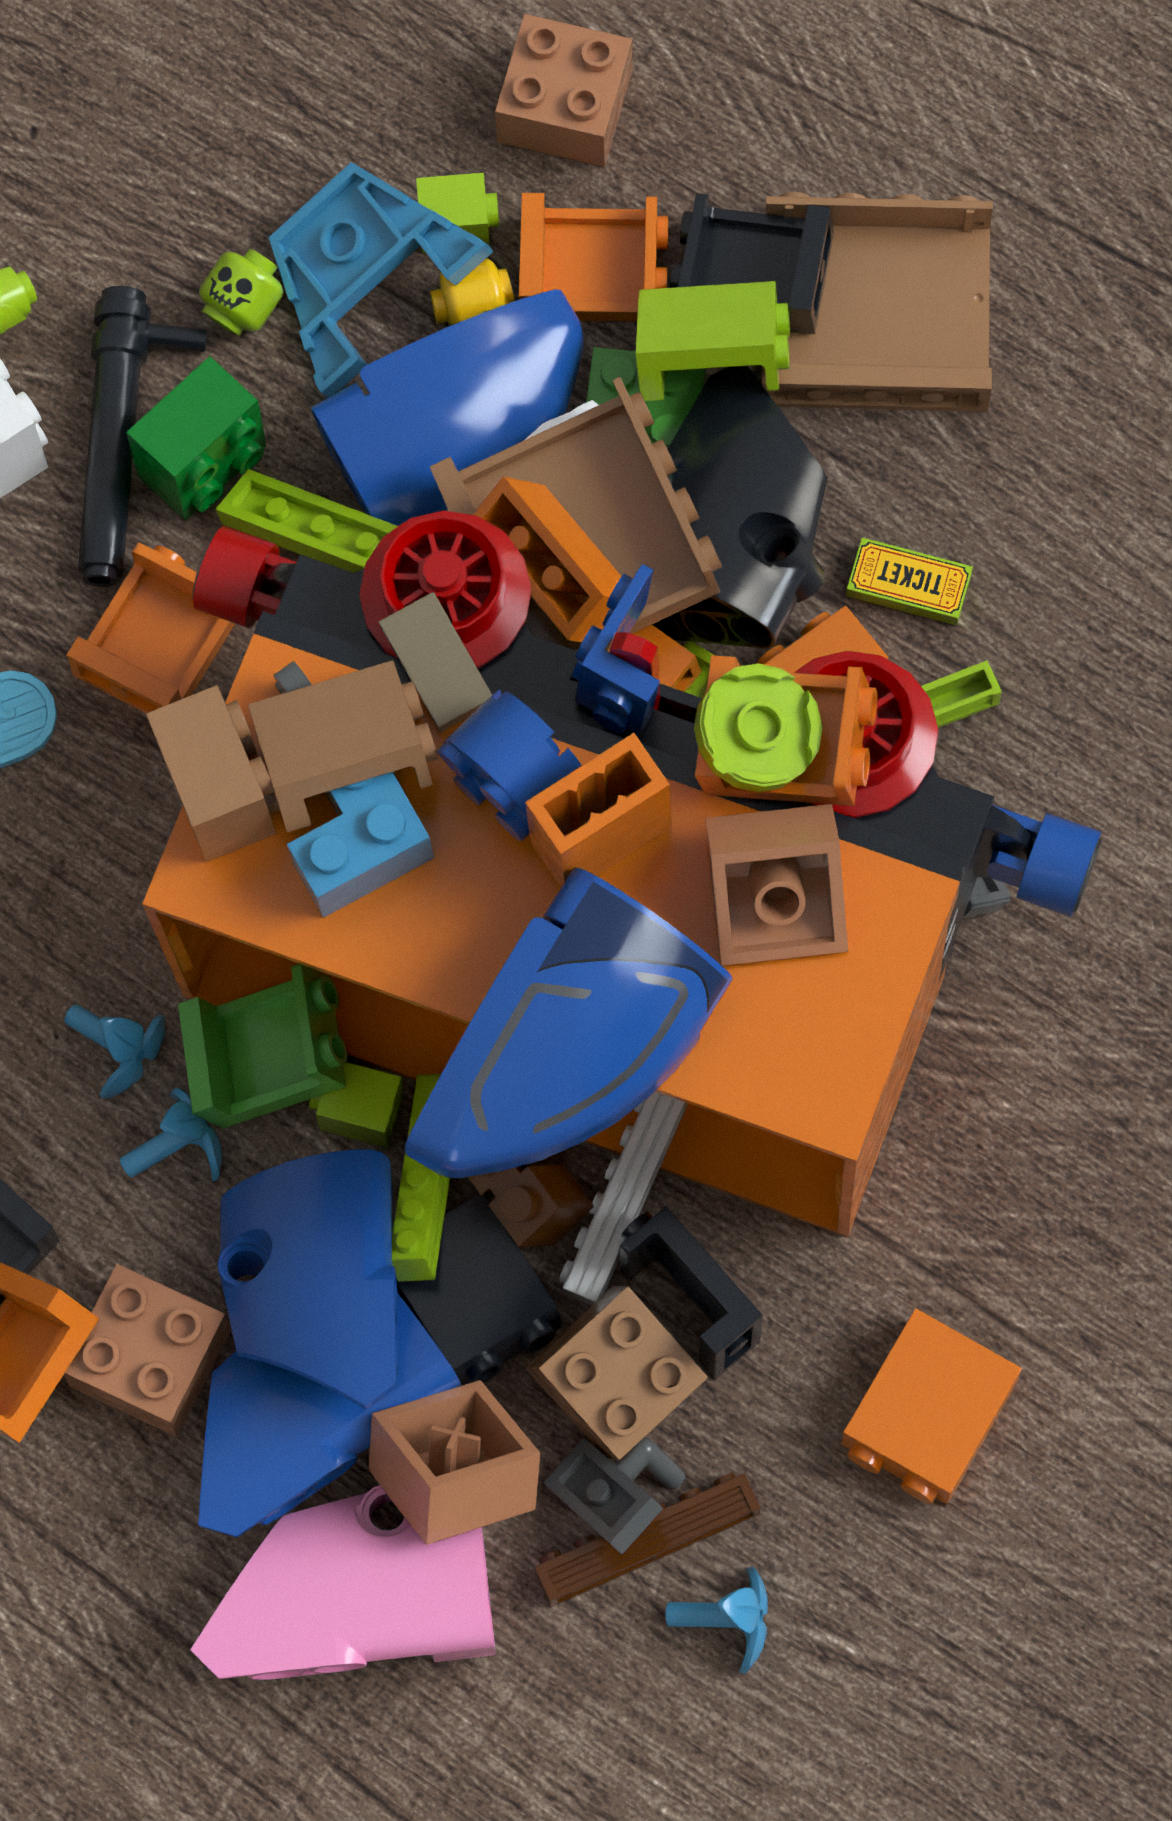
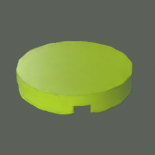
[694,663,823,792]

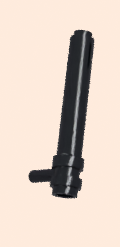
[78,286,207,587]

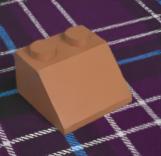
[705,804,848,966]

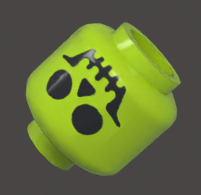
[199,248,283,336]

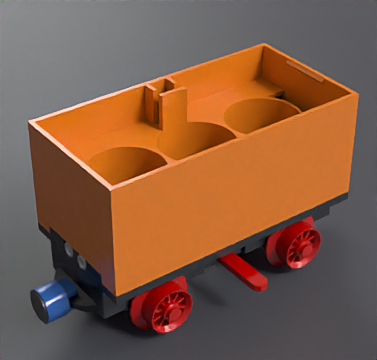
[142,511,1102,1237]

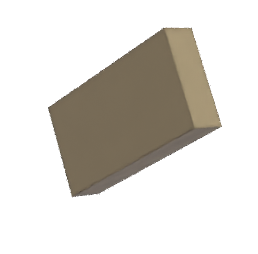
[379,592,492,733]

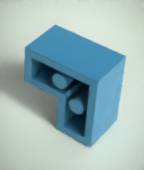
[287,772,434,918]

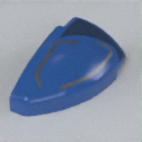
[405,867,733,1178]

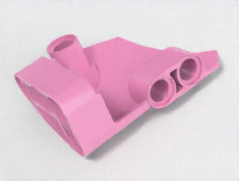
[191,1485,496,1680]

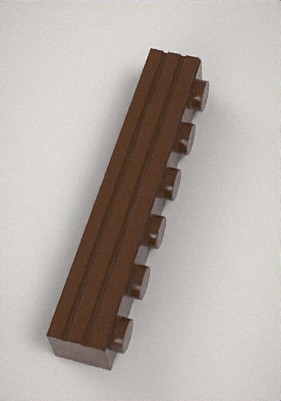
[535,1473,760,1608]

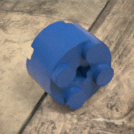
[437,689,582,842]

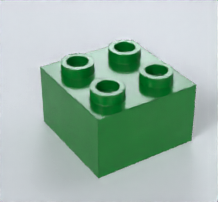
[126,356,267,521]

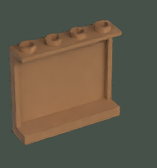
[429,377,722,651]

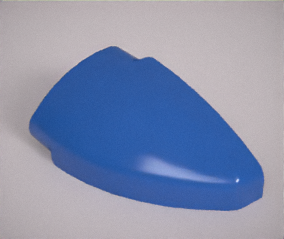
[310,289,584,526]

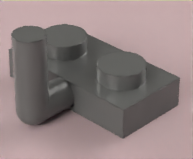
[544,1438,685,1554]

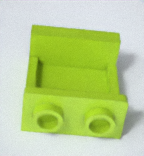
[635,281,790,401]

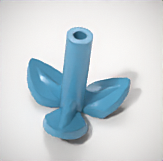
[64,1004,166,1099]
[120,1087,222,1181]
[666,1567,768,1674]

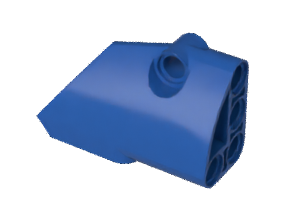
[217,1149,399,1410]
[198,1293,461,1538]

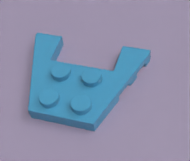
[268,162,494,397]

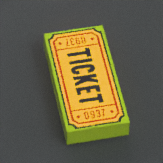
[846,537,973,625]

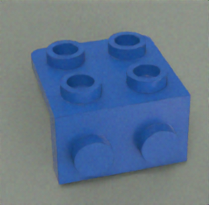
[572,564,660,737]

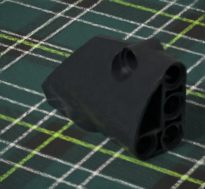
[652,366,828,648]

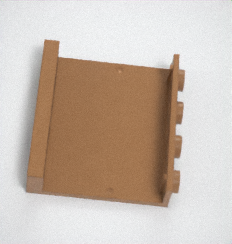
[762,192,993,412]

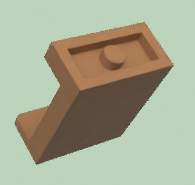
[248,660,438,832]

